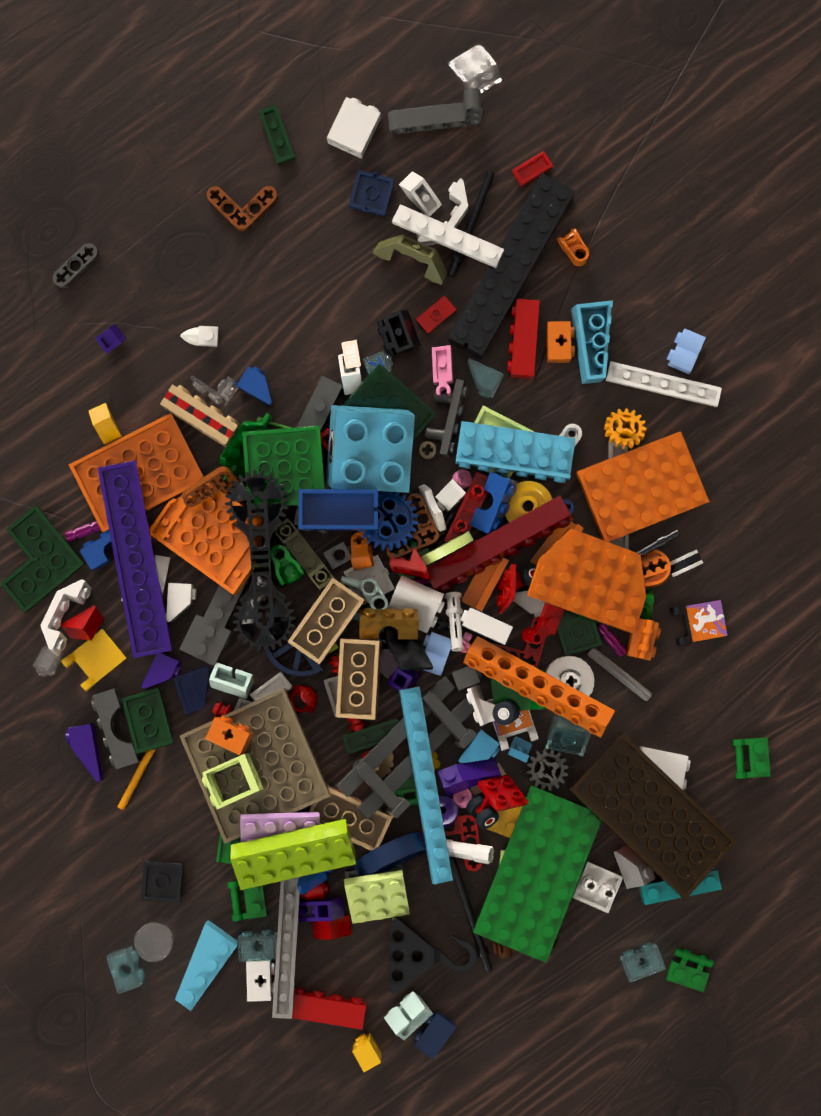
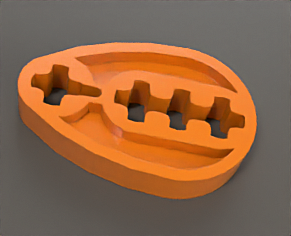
[641,550,671,589]

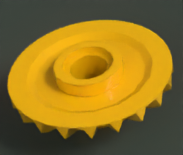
[505,481,552,523]

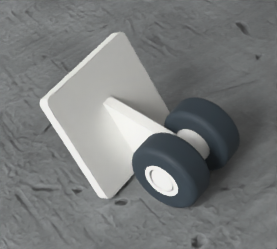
[466,684,520,726]

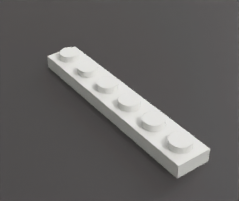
[392,205,504,268]
[605,361,722,407]

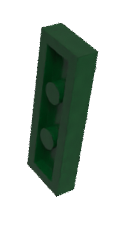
[259,105,295,165]
[342,718,398,754]

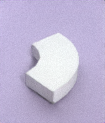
[418,484,446,531]

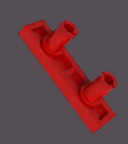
[444,472,488,549]

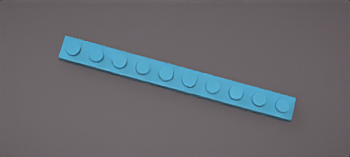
[399,687,453,884]

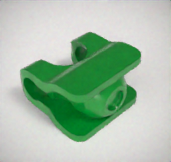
[270,545,306,587]

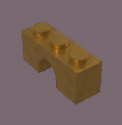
[358,608,419,639]

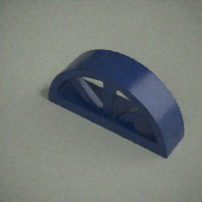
[265,617,324,676]
[353,832,427,877]

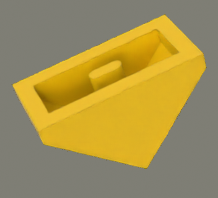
[89,403,122,445]

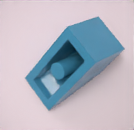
[458,729,500,763]

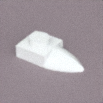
[180,326,219,347]

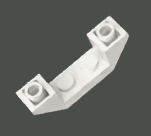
[416,178,468,246]
[40,579,91,656]

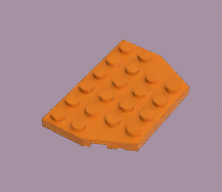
[150,483,264,596]
[527,528,646,634]

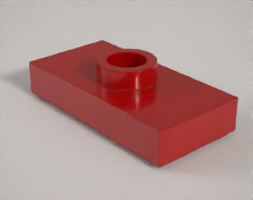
[512,151,554,188]
[415,295,457,335]

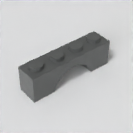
[91,688,141,769]

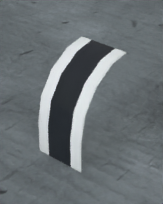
[670,549,703,577]

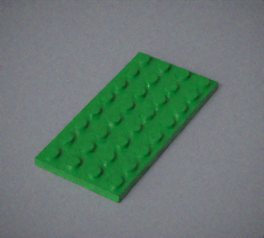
[473,786,601,963]

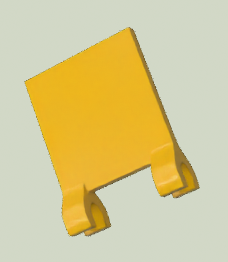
[61,629,127,692]

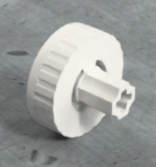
[545,656,595,696]

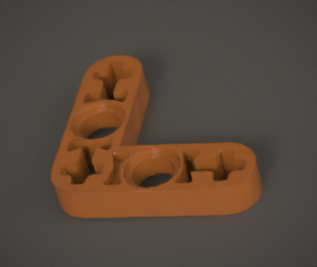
[206,186,278,232]
[182,466,247,507]
[386,493,439,559]

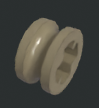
[419,441,436,459]

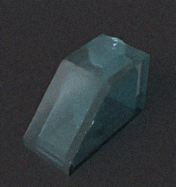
[467,358,504,398]

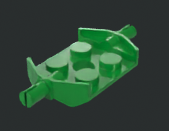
[220,413,273,483]

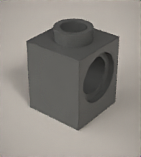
[323,542,351,571]
[451,666,482,691]

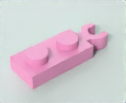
[432,345,454,397]

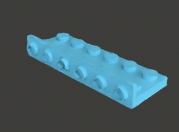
[455,421,576,483]

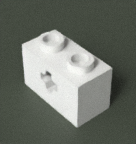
[246,957,275,1002]

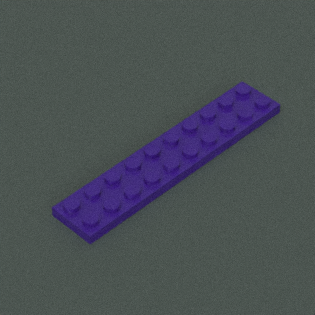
[98,460,173,658]

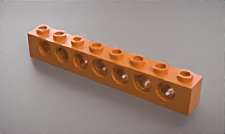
[463,636,615,738]

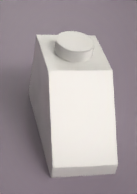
[399,172,442,217]
[338,354,362,395]
[435,479,466,512]
[166,583,197,622]

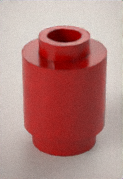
[301,881,329,901]

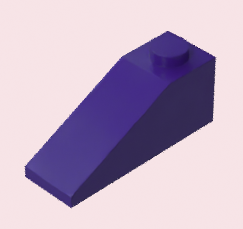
[66,723,104,782]
[438,758,501,797]
[298,897,344,922]

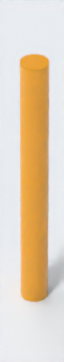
[117,749,156,810]

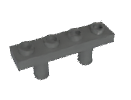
[425,379,468,458]

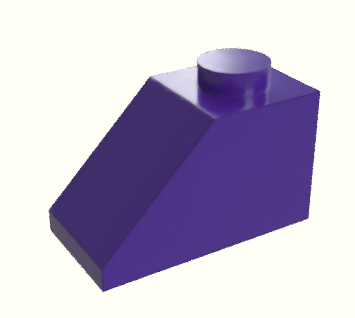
[141,653,182,688]

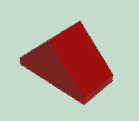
[61,605,104,641]
[311,914,352,940]

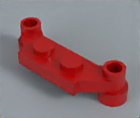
[521,603,565,644]

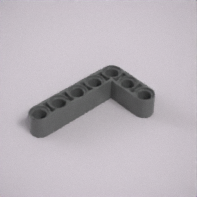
[387,88,483,134]

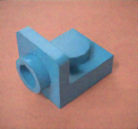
[507,736,532,763]

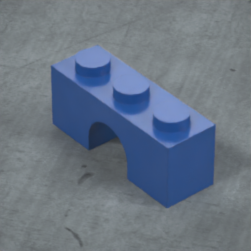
[470,472,518,534]
[80,530,112,571]

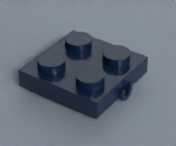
[348,170,395,217]

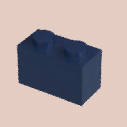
[413,1010,456,1060]

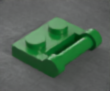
[733,737,771,779]
[227,880,267,921]

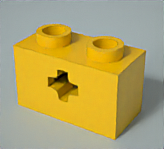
[352,1033,382,1072]

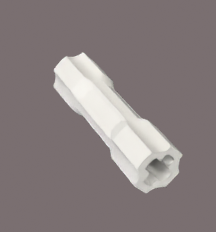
[446,839,494,864]

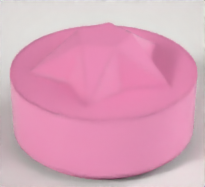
[452,469,472,489]
[453,789,473,808]

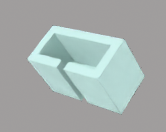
[209,662,254,699]
[384,991,433,1040]

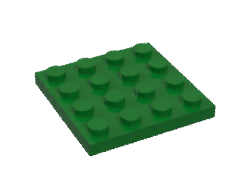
[242,426,325,509]

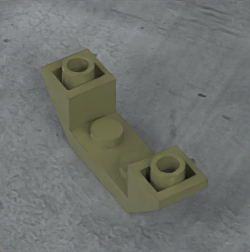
[372,234,448,285]
[274,517,335,590]

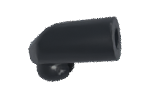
[435,620,463,636]

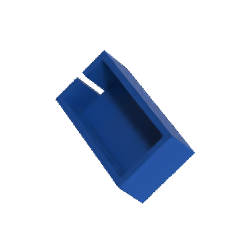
[298,489,378,530]

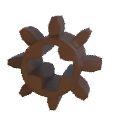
[492,942,516,958]

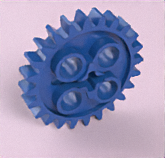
[357,491,418,551]

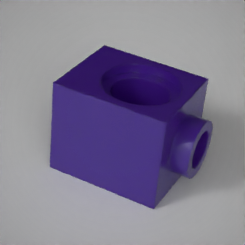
[95,324,126,354]

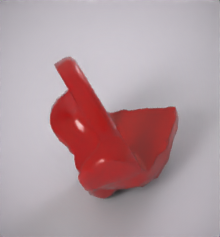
[290,684,318,713]

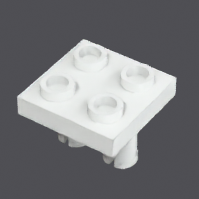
[572,861,623,913]

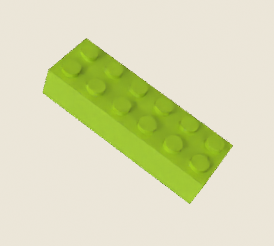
[230,819,356,890]

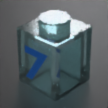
[363,350,393,375]

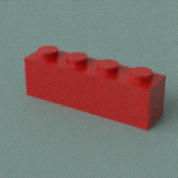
[507,299,540,379]
[292,988,367,1030]

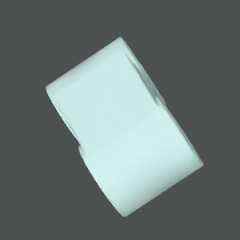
[340,576,388,609]

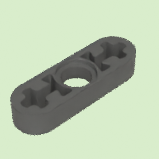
[53,243,99,288]

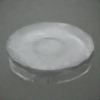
[134,922,173,962]

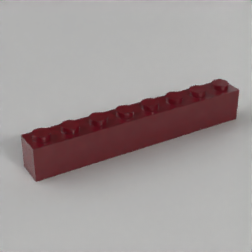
[427,495,574,593]

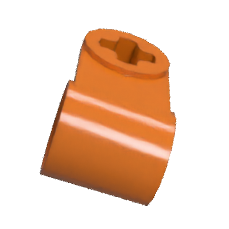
[557,228,589,267]
[351,532,374,571]

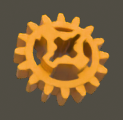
[604,408,646,449]

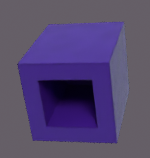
[388,667,421,691]

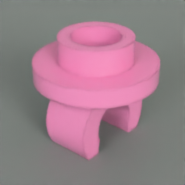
[460,632,472,653]

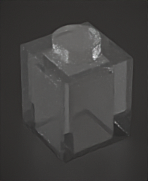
[33,646,64,677]

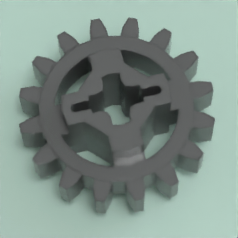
[526,748,568,791]

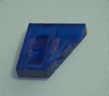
[173,666,210,714]

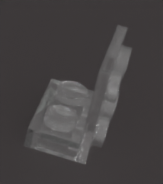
[448,45,502,93]
[190,375,238,406]

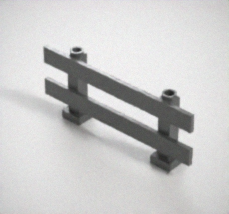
[336,676,477,819]

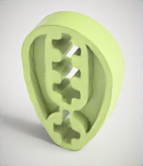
[421,531,473,566]

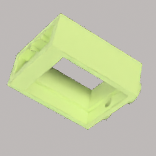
[202,753,264,809]

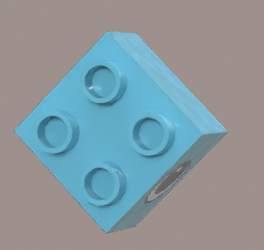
[326,405,415,493]

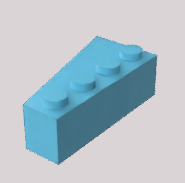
[571,300,613,384]
[175,920,239,1011]

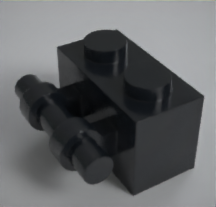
[377,310,421,358]

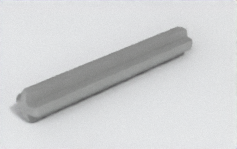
[587,648,652,701]

